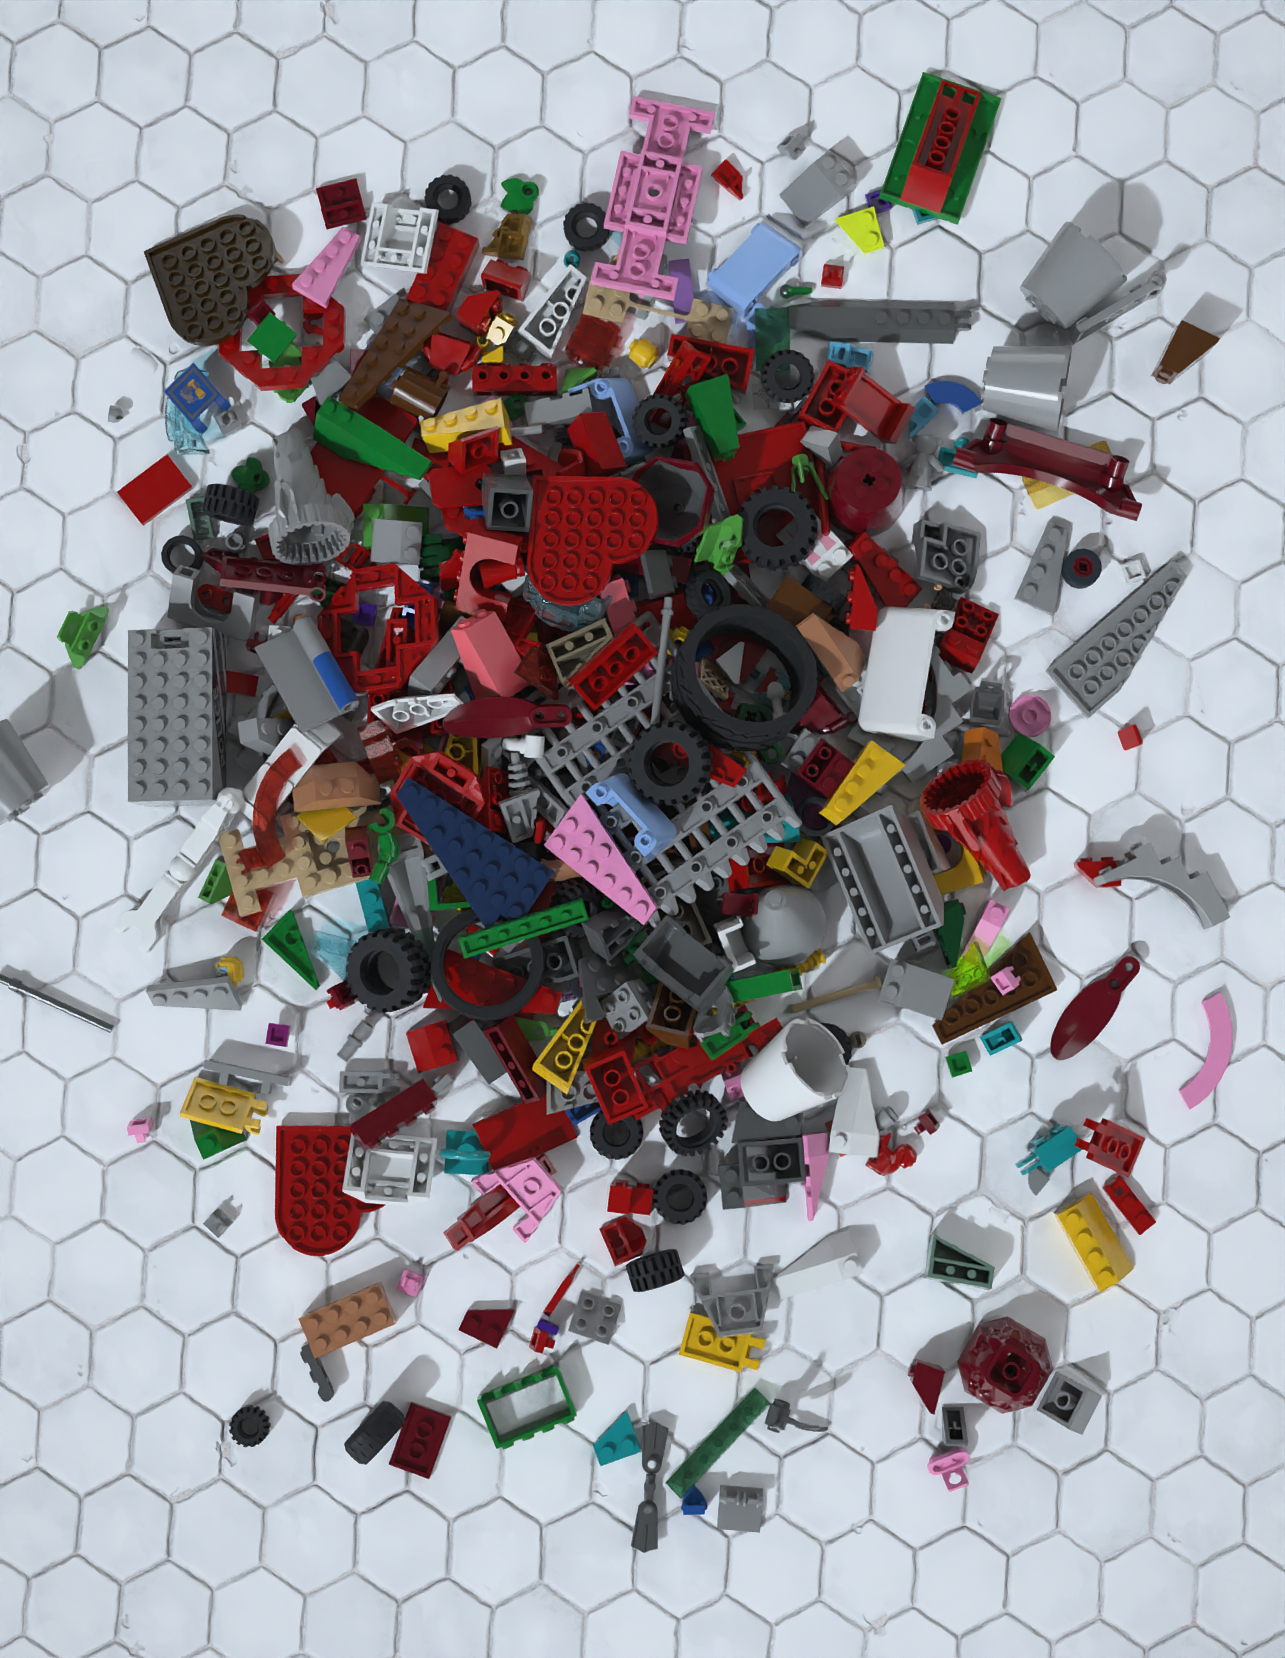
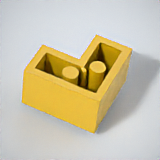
[766,838,828,889]

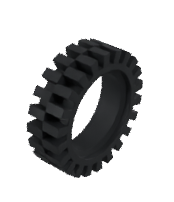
[659,1090,728,1157]

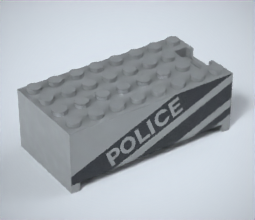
[128,627,228,807]

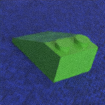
[363,504,429,551]

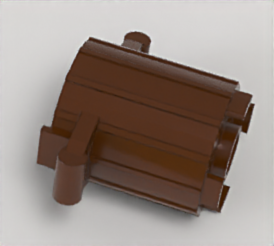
[386,365,452,433]

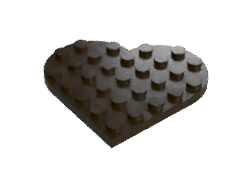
[143,214,276,346]

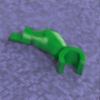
[368,808,400,885]

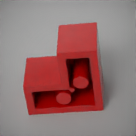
[607,1179,654,1216]

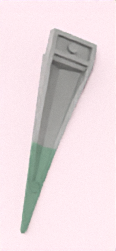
[376,833,442,1002]

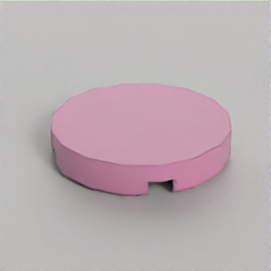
[1008,695,1051,738]

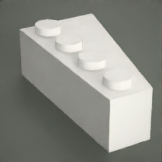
[517,264,587,360]

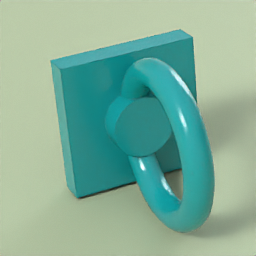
[439,1130,491,1175]

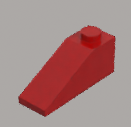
[386,619,411,686]

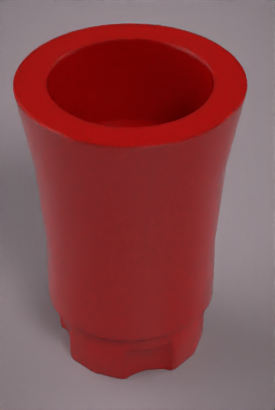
[478,555,525,590]

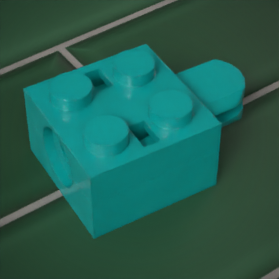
[1015,1123,1083,1176]

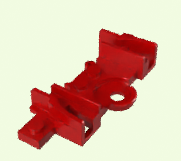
[632,1004,783,1121]

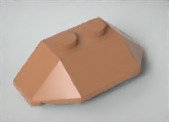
[292,762,381,812]

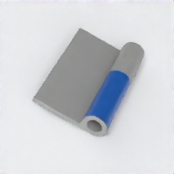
[254,616,360,733]

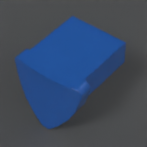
[681,1485,708,1515]

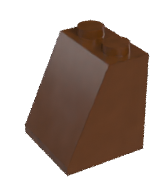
[1151,320,1220,385]
[765,576,834,628]

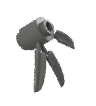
[764,1398,828,1433]

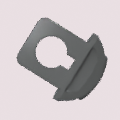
[970,681,1004,726]

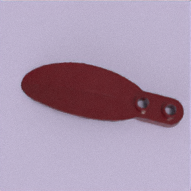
[442,696,572,738]
[1050,956,1140,1060]

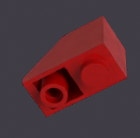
[1074,857,1122,888]

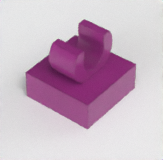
[265,1023,291,1047]

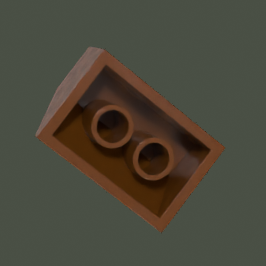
[646,982,698,1049]

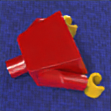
[422,328,489,384]

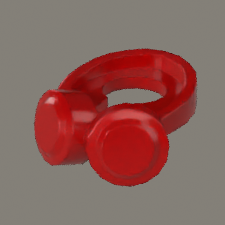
[302,313,323,336]

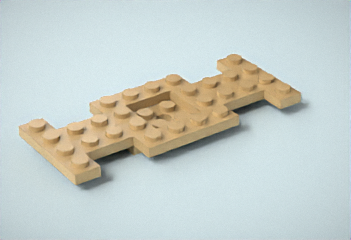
[219,805,435,917]

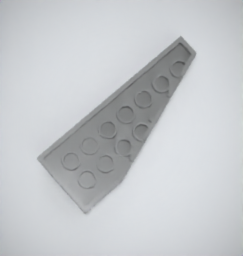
[1045,560,1187,719]

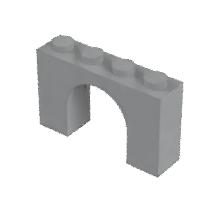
[167,565,261,641]

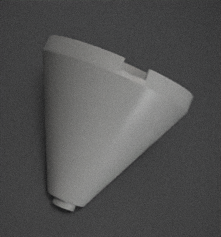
[740,883,827,967]

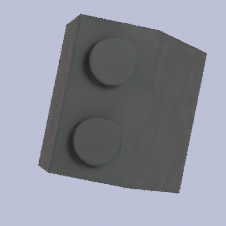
[482,473,533,532]

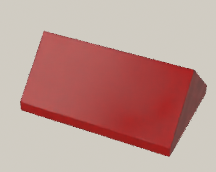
[567,411,628,477]

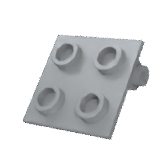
[568,1291,622,1345]
[717,1485,763,1533]

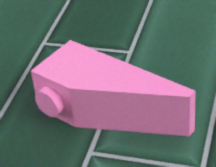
[959,899,1010,967]

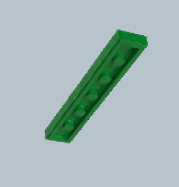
[458,898,589,958]

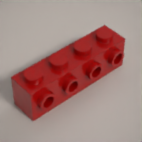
[472,363,557,396]

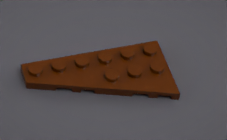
[338,298,453,409]
[932,932,1058,1045]

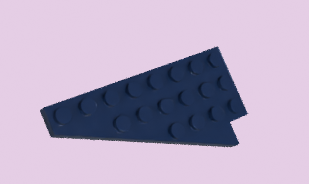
[396,777,554,928]

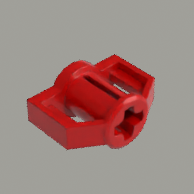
[334,544,377,572]

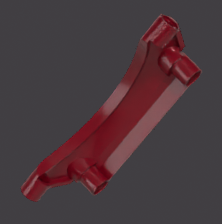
[952,418,1142,521]

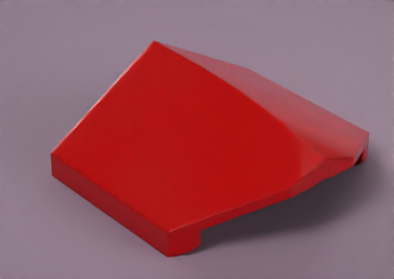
[599,1217,647,1267]

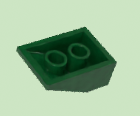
[935,899,966,969]

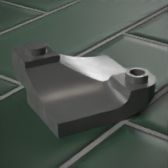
[911,519,981,594]

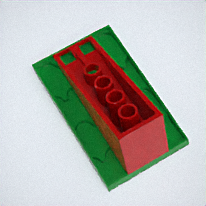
[879,72,1002,225]

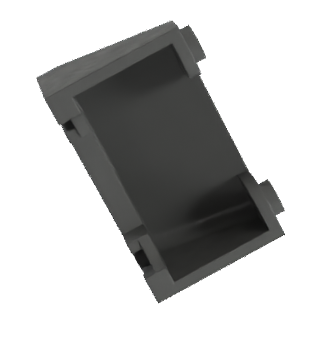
[633,915,734,1016]

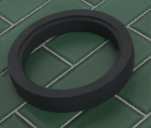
[431,909,545,1020]

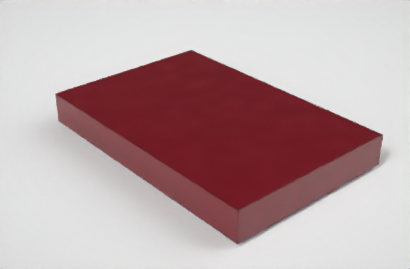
[388,1401,452,1479]

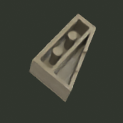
[546,618,614,689]

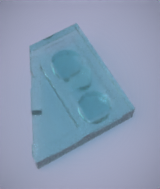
[310,930,357,981]

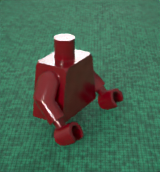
[793,670,858,735]

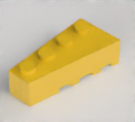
[420,398,512,453]
[819,740,906,825]
[532,999,597,1095]

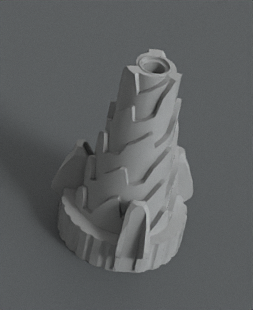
[268,428,355,566]

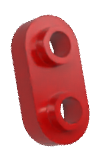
[198,584,234,613]

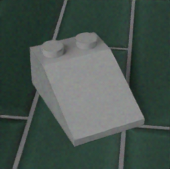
[779,150,856,228]
[878,958,955,1021]

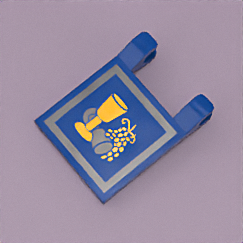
[163,363,231,434]

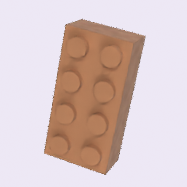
[298,1281,398,1359]

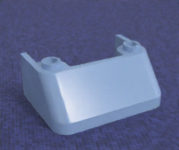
[568,378,653,465]

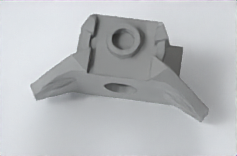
[693,985,737,1042]

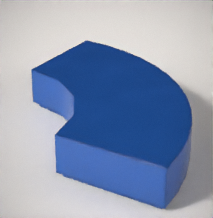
[924,381,982,414]

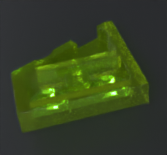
[946,941,991,997]

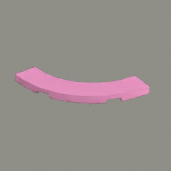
[1178,992,1233,1110]

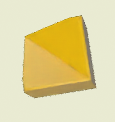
[482,346,504,366]

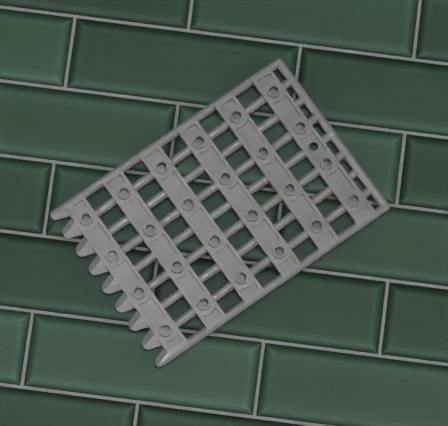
[518,611,802,928]

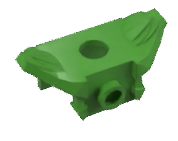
[269,342,309,403]
[694,514,744,575]
[56,606,109,670]

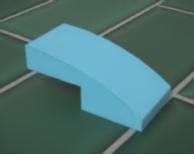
[826,341,874,373]

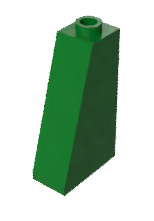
[685,374,739,462]
[725,968,803,1003]

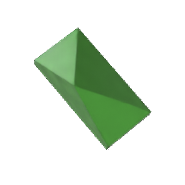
[561,368,597,397]
[198,859,234,904]

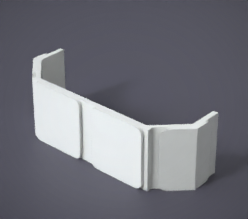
[240,721,345,831]

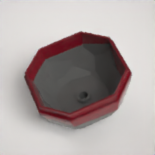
[631,456,715,547]

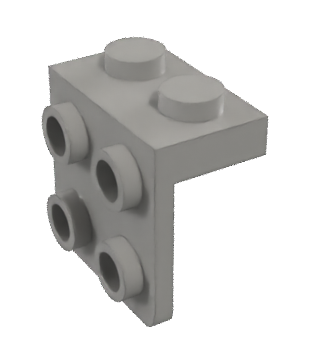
[600,978,654,1039]

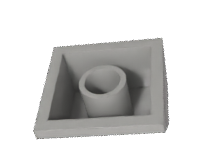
[371,519,422,565]
[1037,1371,1102,1435]

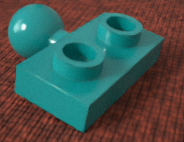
[938,437,978,479]

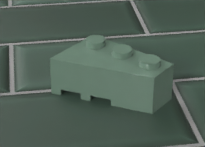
[924,1234,995,1290]

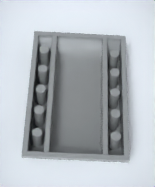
[821,804,944,955]

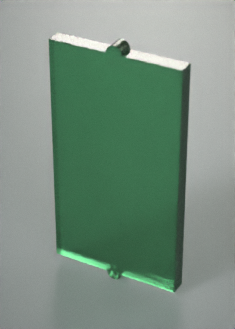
[755,306,790,371]

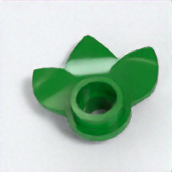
[501,178,539,215]
[231,457,270,494]

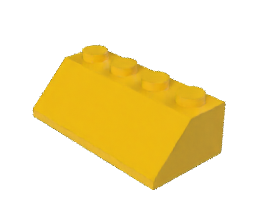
[1053,1192,1134,1292]

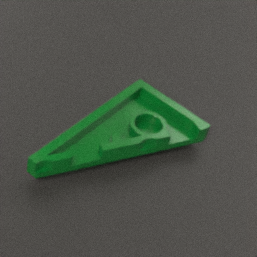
[262,909,320,990]

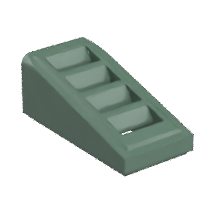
[185,496,215,541]

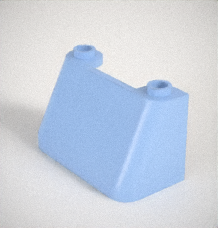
[707,223,803,320]
[585,773,677,862]

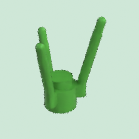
[790,454,828,500]

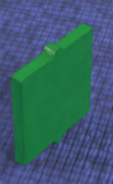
[247,312,297,363]

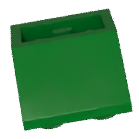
[1001,732,1055,792]

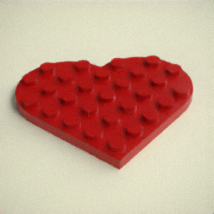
[527,476,659,606]
[275,1125,386,1256]

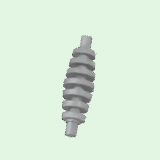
[508,752,532,796]

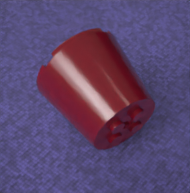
[825,448,905,537]

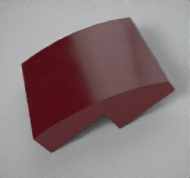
[316,178,367,230]

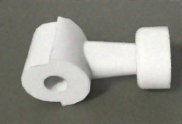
[766,682,787,720]

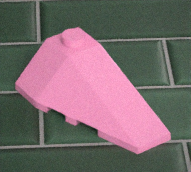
[800,1131,830,1222]

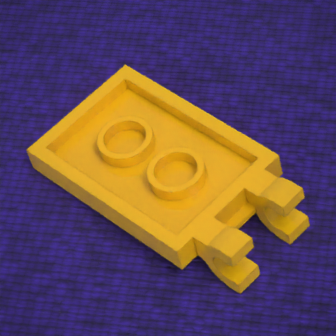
[180,1077,268,1136]
[679,1312,766,1372]

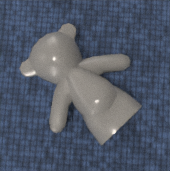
[899,434,945,491]

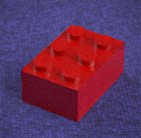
[797,359,848,433]

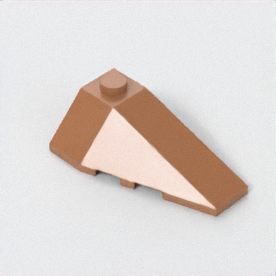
[796,613,866,692]

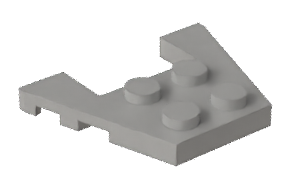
[690,1264,774,1338]

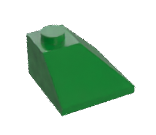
[190,1120,247,1160]

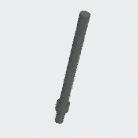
[0,974,114,1033]

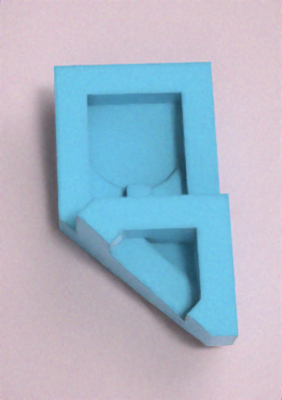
[909,396,940,439]

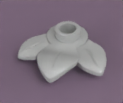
[346,1093,386,1124]

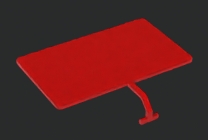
[310,394,418,516]

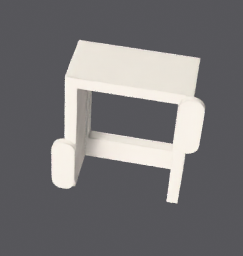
[714,916,756,973]

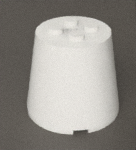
[741,1018,850,1121]

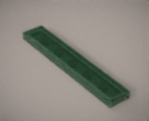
[665,1388,771,1499]

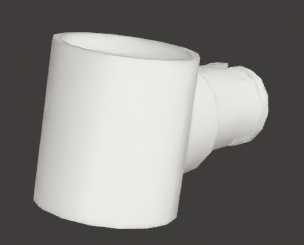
[502,735,545,758]

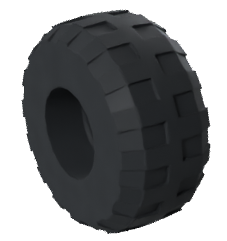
[344,1401,405,1465]

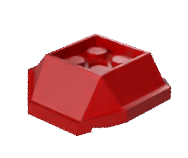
[390,751,486,846]

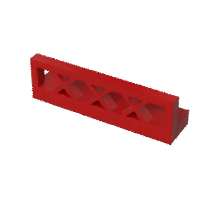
[649,340,712,429]

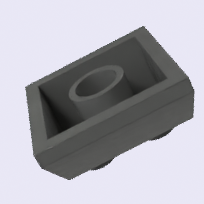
[640,550,678,600]

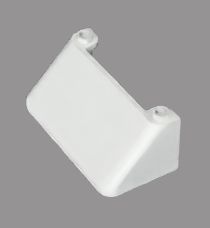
[858,607,955,743]

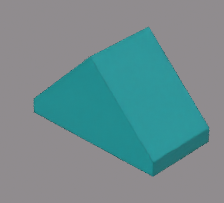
[980,1021,1023,1056]

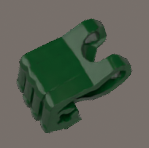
[418,534,466,583]
[734,703,782,765]

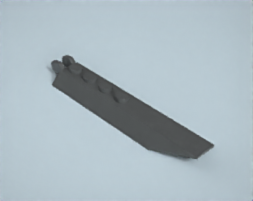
[787,300,972,344]

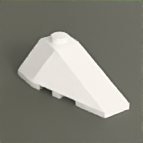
[371,693,463,734]
[829,1067,880,1158]
[773,1230,863,1299]

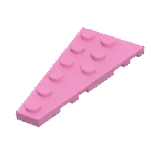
[544,794,658,925]

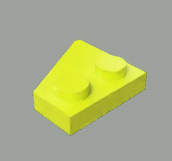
[835,206,885,254]

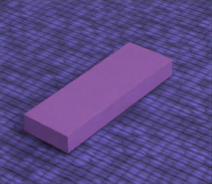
[668,258,694,324]

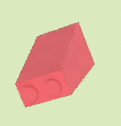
[451,609,533,699]

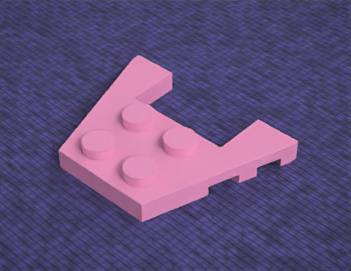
[471,1157,562,1243]

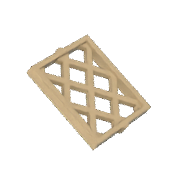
[698,657,729,701]

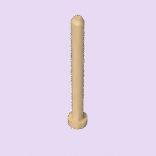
[790,975,882,1013]

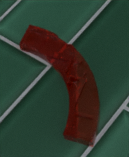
[253,749,303,869]

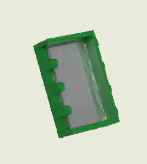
[477,1363,577,1449]

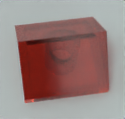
[514,646,559,700]

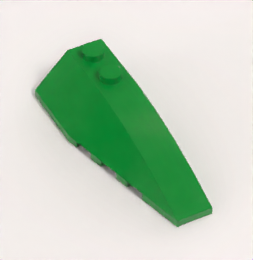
[313,396,432,480]

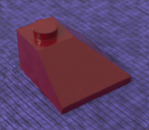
[908,1359,945,1415]

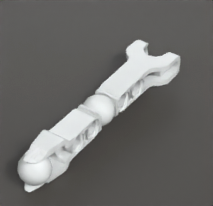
[113,787,244,954]

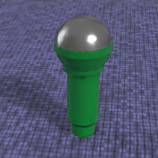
[780,284,812,299]

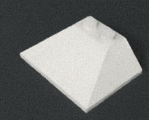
[360,202,439,274]
[342,1133,438,1207]

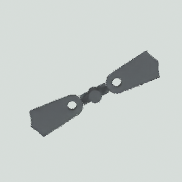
[631,1421,669,1553]

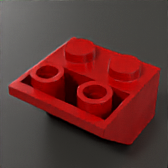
[456,290,504,337]

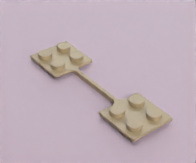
[582,273,734,344]

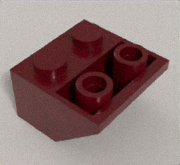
[796,738,855,798]

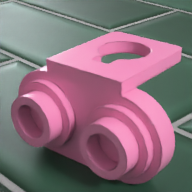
[927,1446,970,1492]

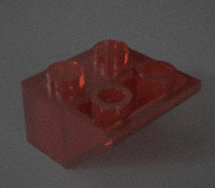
[221,888,278,933]

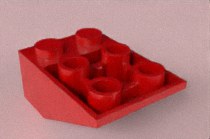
[844,564,878,631]
[938,597,999,674]
[476,766,514,838]

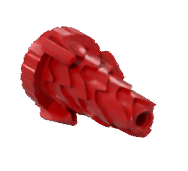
[919,759,1031,892]

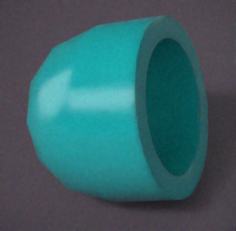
[563,250,581,268]

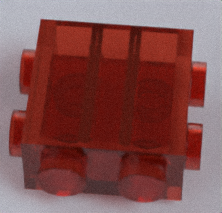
[565,312,623,372]

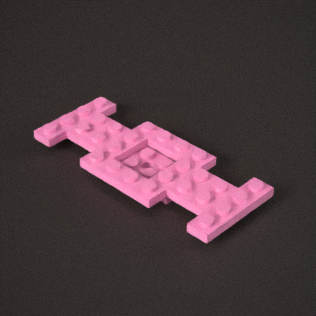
[591,96,715,301]

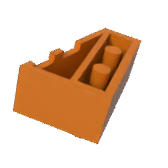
[961,727,1003,772]

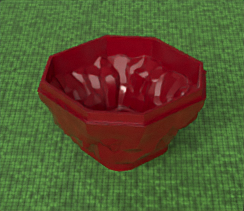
[957,1316,1053,1414]

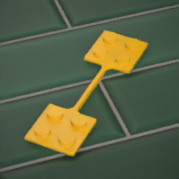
[297,740,435,843]

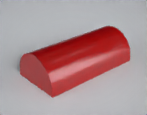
[567,622,659,711]

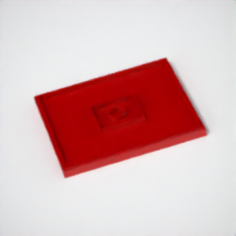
[682,420,820,570]

